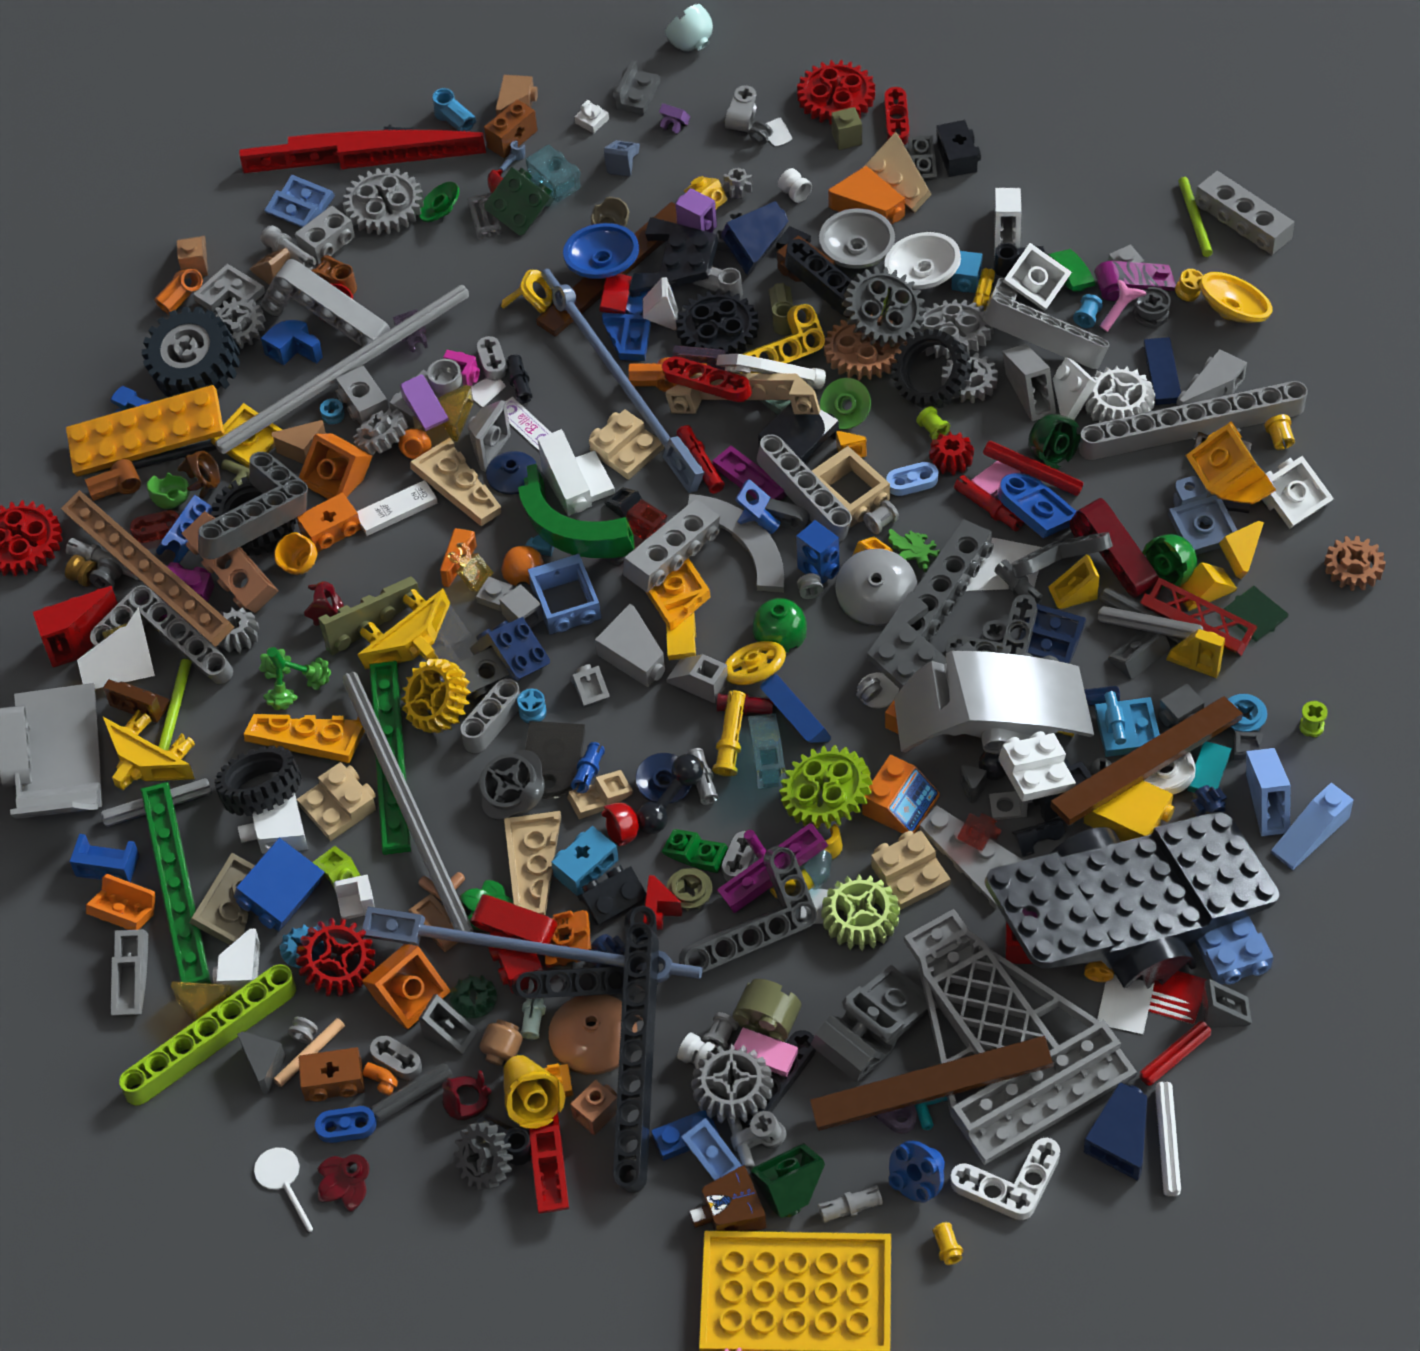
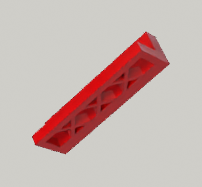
[1140,577,1257,656]

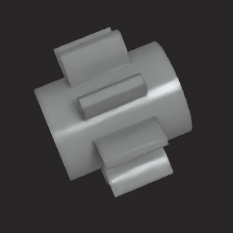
[723,168,753,199]

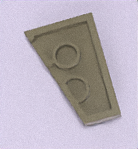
[190,853,255,945]

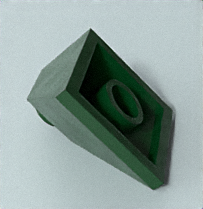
[750,1143,825,1218]

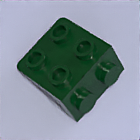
[484,167,555,235]

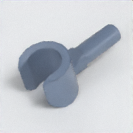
[499,141,525,172]

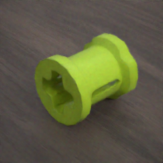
[916,406,951,440]
[1299,701,1328,737]

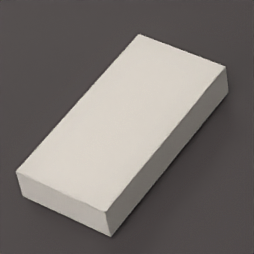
[575,451,615,502]

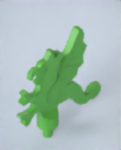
[888,529,940,572]

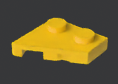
[1166,629,1225,678]

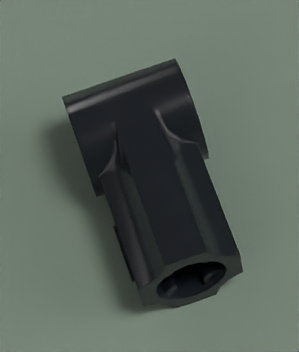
[993,243,1045,277]
[476,1114,532,1165]

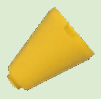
[503,1055,565,1128]

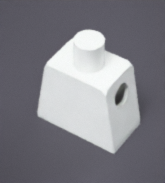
[238,793,308,854]

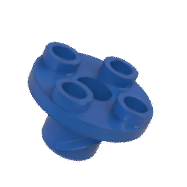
[888,1141,945,1203]

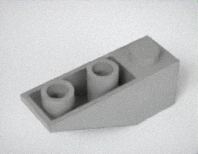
[1176,349,1247,406]

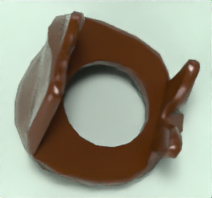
[177,451,220,499]

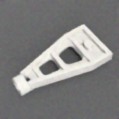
[716,354,826,390]

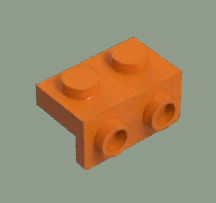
[86,874,155,930]

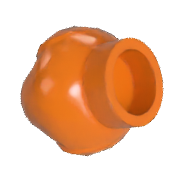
[398,429,432,459]

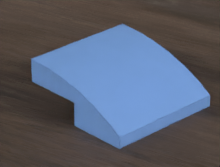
[264,174,335,227]

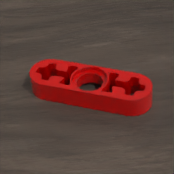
[885,87,909,145]

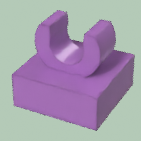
[659,103,691,134]

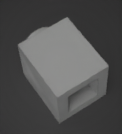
[499,584,543,629]

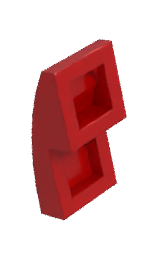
[599,274,632,314]

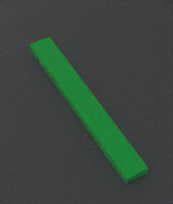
[369,661,411,855]
[141,782,212,991]

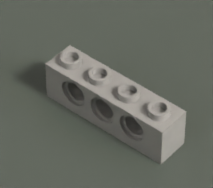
[1196,170,1295,255]
[623,499,720,592]

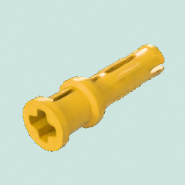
[712,690,746,776]

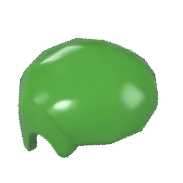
[147,473,190,509]

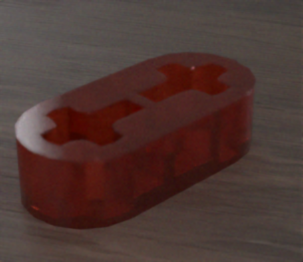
[130,510,179,543]

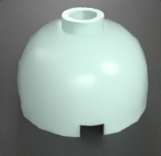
[665,4,713,51]

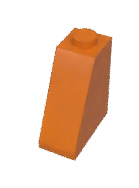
[828,166,905,225]

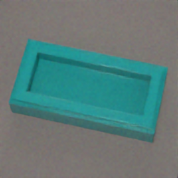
[1187,741,1232,793]

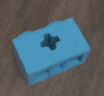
[551,826,619,896]

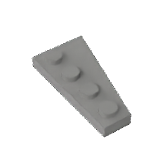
[920,805,1024,910]

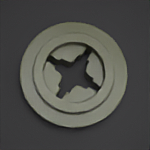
[666,868,713,911]

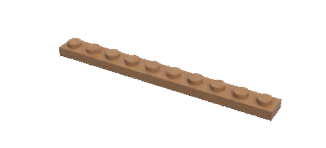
[61,490,235,647]

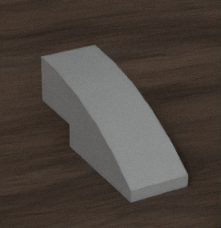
[111,929,148,1016]

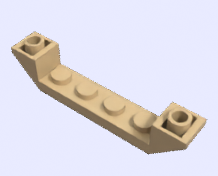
[666,373,820,414]

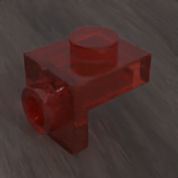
[957,813,1002,851]

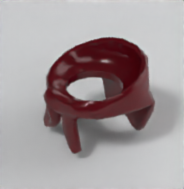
[304,581,344,626]
[442,1070,491,1120]

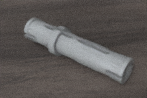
[66,538,139,580]

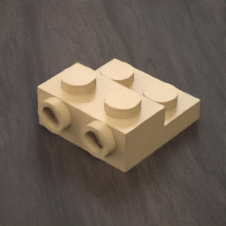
[589,409,664,480]
[297,762,376,841]
[871,831,951,910]

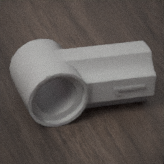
[693,267,743,298]

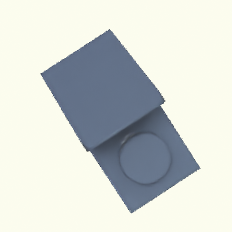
[604,140,639,176]

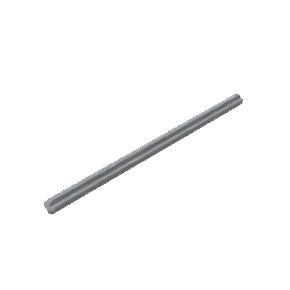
[215,285,469,454]
[343,672,473,932]

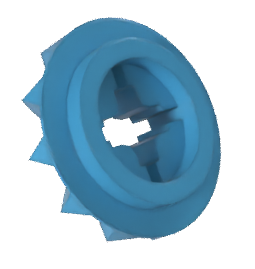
[1228,694,1267,732]
[279,925,325,968]

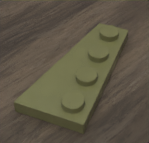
[318,576,420,656]

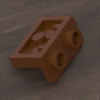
[103,679,170,723]

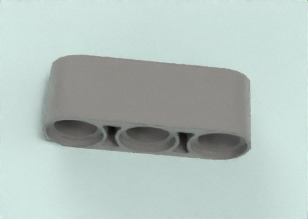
[460,679,520,753]

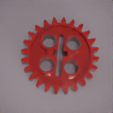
[797,60,875,125]
[0,500,63,577]

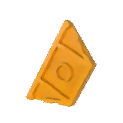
[646,558,711,631]

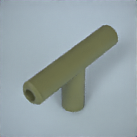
[221,459,249,490]

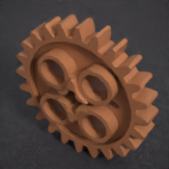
[824,314,907,380]

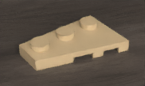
[864,132,932,213]

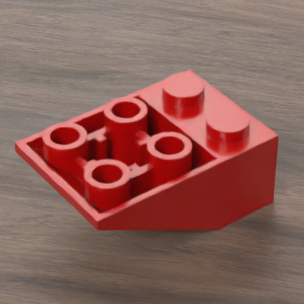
[33,586,118,668]

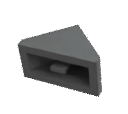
[1202,979,1252,1028]
[419,994,478,1054]
[237,1032,286,1095]

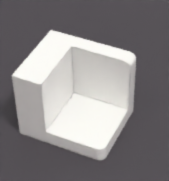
[334,875,375,920]

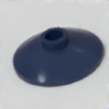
[486,451,536,495]
[636,753,691,804]

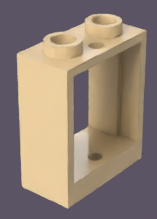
[812,446,890,528]

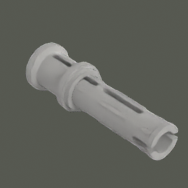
[261,226,316,270]

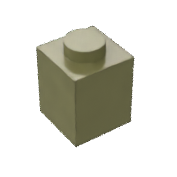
[831,107,862,150]

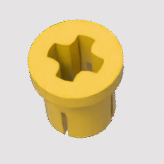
[1264,414,1295,450]

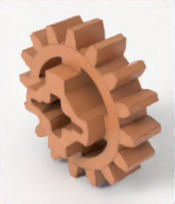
[1324,536,1386,591]

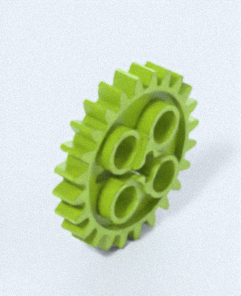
[779,745,873,829]

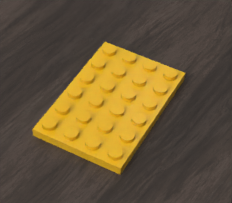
[699,1231,891,1351]

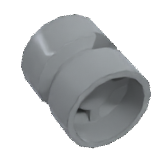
[427,359,465,408]

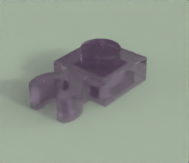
[393,309,428,353]

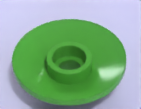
[820,378,871,430]

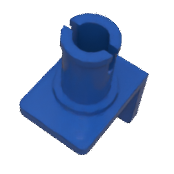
[735,480,781,534]

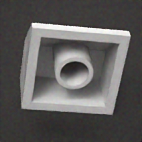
[1003,243,1072,311]

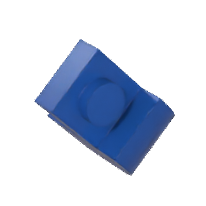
[261,320,323,365]

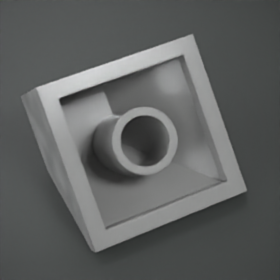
[468,400,511,472]

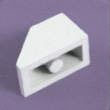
[213,929,260,995]

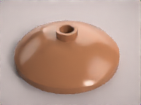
[548,994,638,1075]

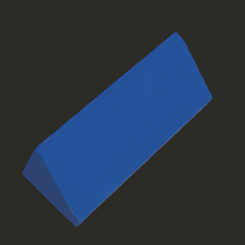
[760,674,831,743]

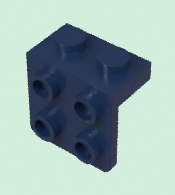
[469,617,550,681]

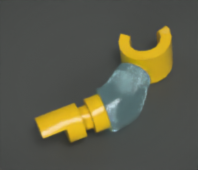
[770,824,843,899]

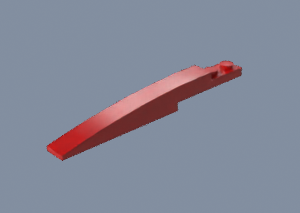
[239,130,486,173]

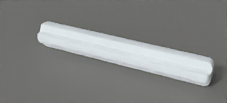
[1155,1082,1181,1196]

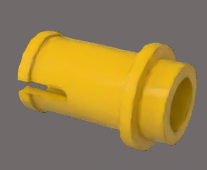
[932,1222,963,1265]

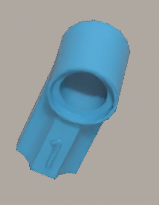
[433,88,476,131]

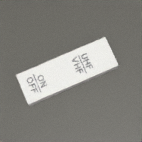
[357,480,438,536]

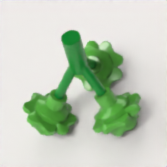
[259,647,331,710]

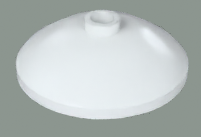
[884,232,961,290]

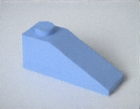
[1271,783,1354,870]

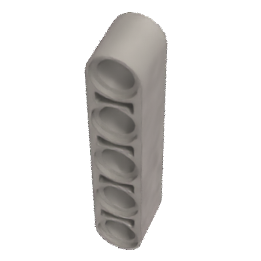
[757,435,852,542]

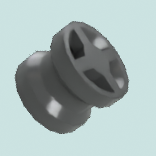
[89,558,123,589]

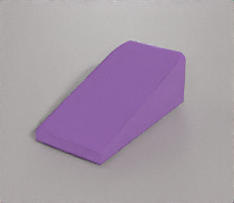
[400,375,449,431]

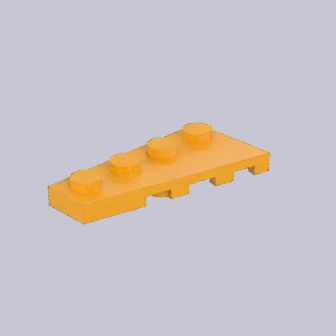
[244,714,365,763]

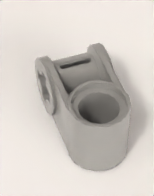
[725,85,756,133]

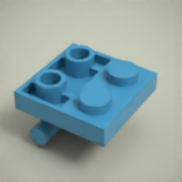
[1095,691,1160,757]

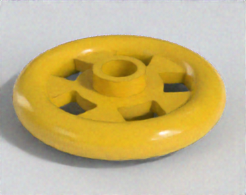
[725,641,786,685]

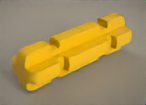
[973,268,995,311]

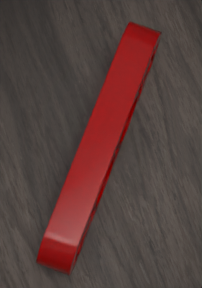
[662,356,752,402]

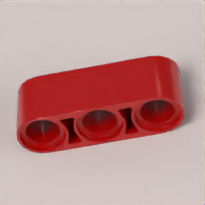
[470,894,558,944]

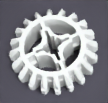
[1084,365,1155,423]

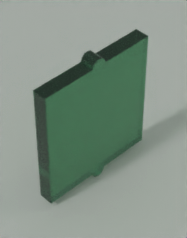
[1224,585,1289,642]

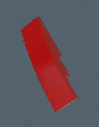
[529,1112,569,1214]

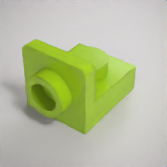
[312,846,361,889]

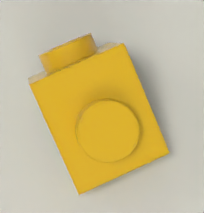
[684,176,728,209]

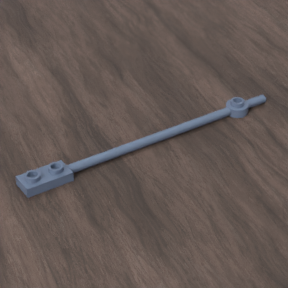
[541,269,704,493]
[362,907,702,982]

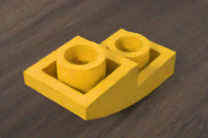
[666,612,696,660]

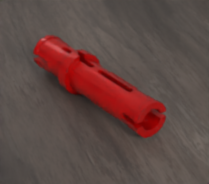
[676,425,725,494]
[954,475,1024,531]

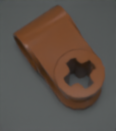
[311,255,357,295]

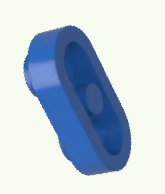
[315,1106,376,1143]

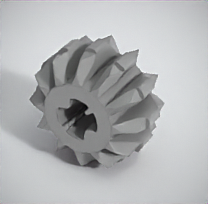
[218,607,260,653]

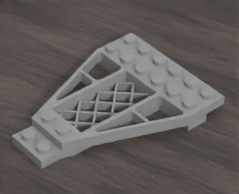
[904,909,1137,1165]

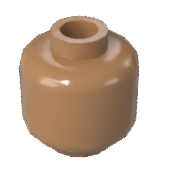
[479,1019,523,1066]

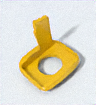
[501,270,553,313]

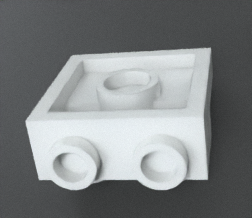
[1262,456,1334,529]
[998,731,1076,802]

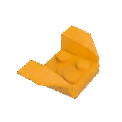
[1186,421,1276,504]

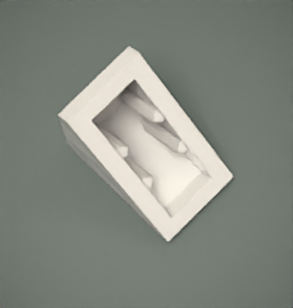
[643,277,679,330]

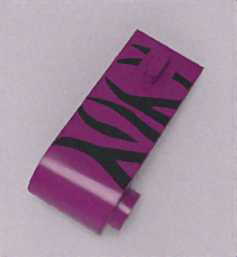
[1094,261,1176,301]

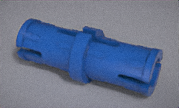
[571,742,605,793]

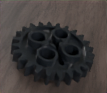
[676,289,759,361]

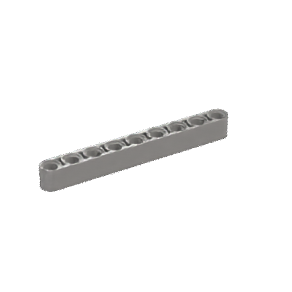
[1079,381,1308,460]

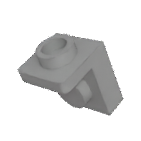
[571,664,610,707]

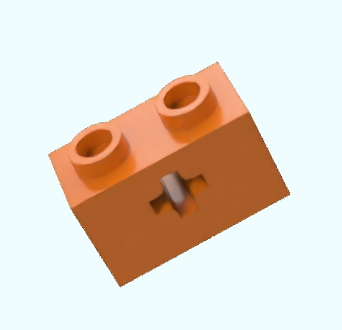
[296,492,361,552]

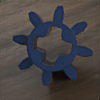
[1190,785,1227,817]
[591,934,625,968]

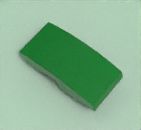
[1048,249,1095,292]
[662,829,728,873]

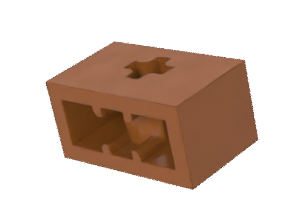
[484,99,538,159]
[298,1047,365,1102]

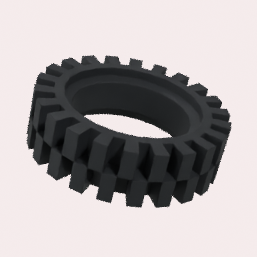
[211,477,297,555]

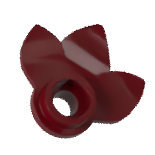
[317,1154,369,1212]

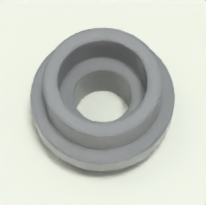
[856,677,883,702]

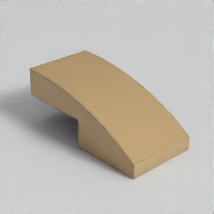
[567,770,633,819]

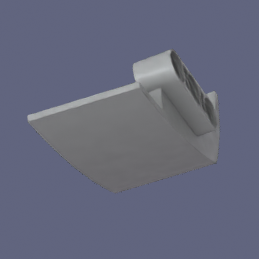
[894,651,1094,754]
[0,683,102,819]

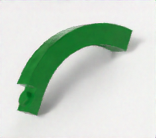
[518,463,635,558]

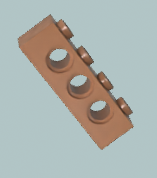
[182,511,279,613]

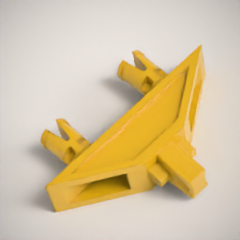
[357,588,450,669]
[103,710,195,790]

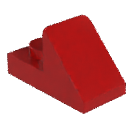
[643,875,682,930]

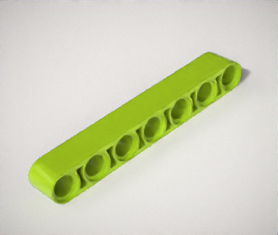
[119,964,296,1106]

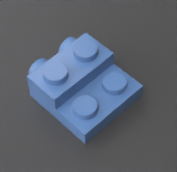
[1195,916,1273,985]

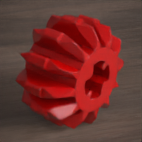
[929,431,974,476]

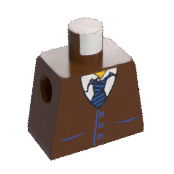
[689,1165,767,1232]

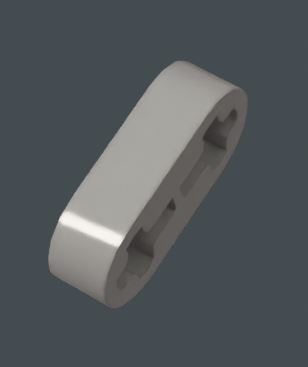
[477,336,507,380]
[722,831,756,881]
[370,1036,422,1080]

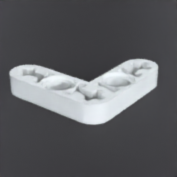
[950,1138,1060,1220]

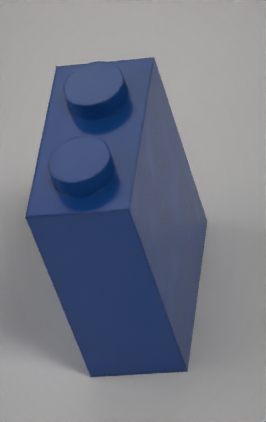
[234,837,325,932]

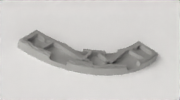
[688,494,784,593]

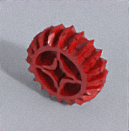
[296,918,375,997]

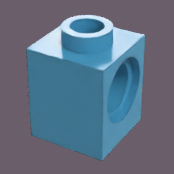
[952,251,982,293]

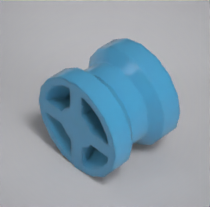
[517,689,547,724]

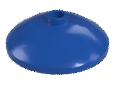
[563,223,639,279]

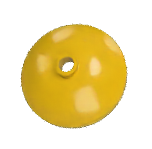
[1200,272,1272,323]

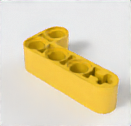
[740,304,825,373]

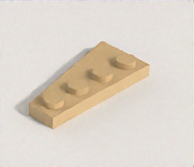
[411,438,501,526]
[504,811,561,915]

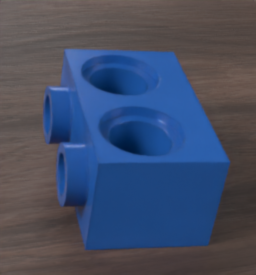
[796,520,840,585]

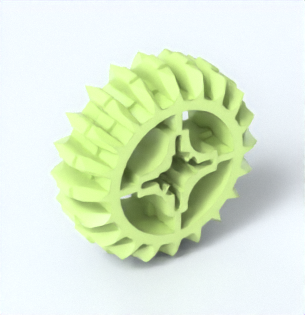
[821,874,900,951]

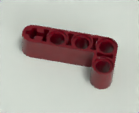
[1069,498,1158,598]

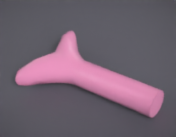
[1099,280,1147,332]

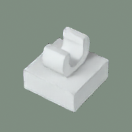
[575,100,609,133]

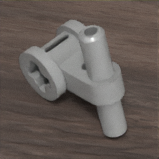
[727,1111,786,1170]

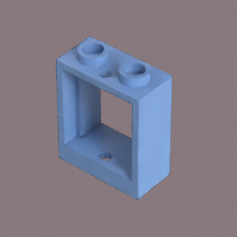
[528,554,601,634]

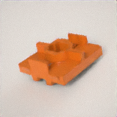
[545,910,591,968]

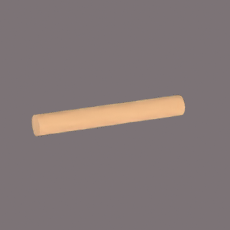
[273,1018,345,1087]

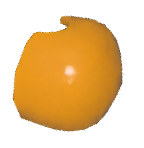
[274,532,318,575]

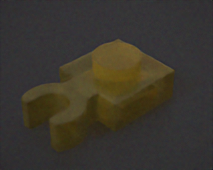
[448,542,494,592]

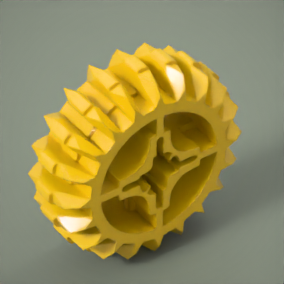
[401,658,471,733]

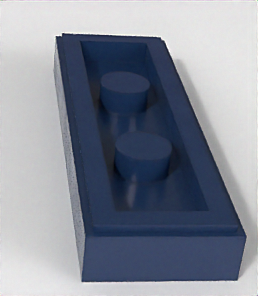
[1144,337,1181,405]

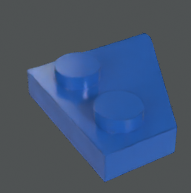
[602,313,652,361]

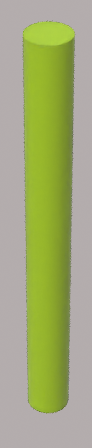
[1178,177,1213,257]
[158,659,192,750]

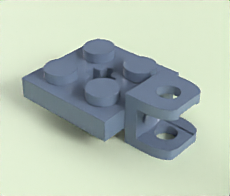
[1168,476,1238,555]

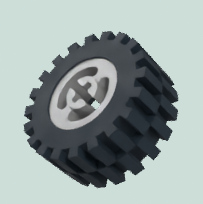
[142,307,240,398]

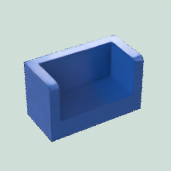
[70,834,140,882]

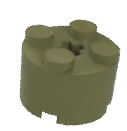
[732,979,802,1042]

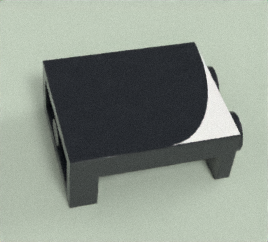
[758,403,839,465]

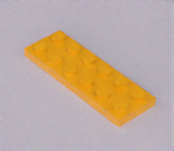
[66,385,224,477]

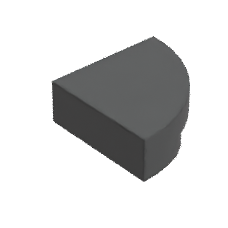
[1234,731,1263,760]

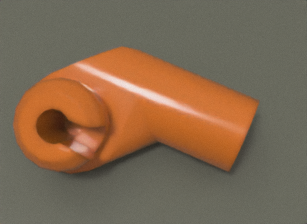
[363,1062,398,1096]

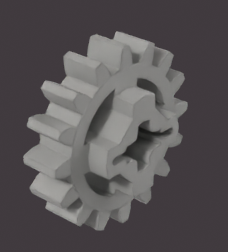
[215,297,266,349]
[941,353,998,403]
[353,408,408,455]

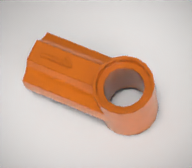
[154,269,203,315]

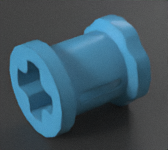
[1073,294,1103,328]

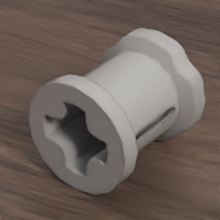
[863,500,899,534]
[702,1012,739,1051]

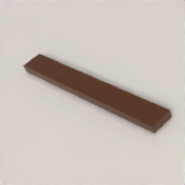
[536,202,677,337]
[1050,696,1243,825]
[810,1036,1054,1131]

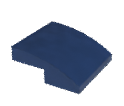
[1016,604,1086,664]

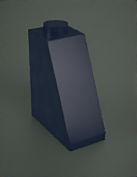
[721,201,789,275]
[1084,1082,1147,1181]

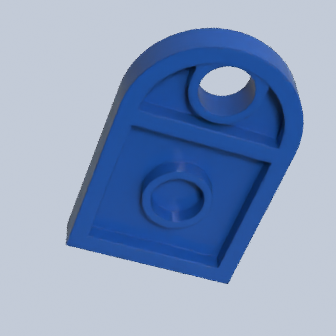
[997,473,1076,538]

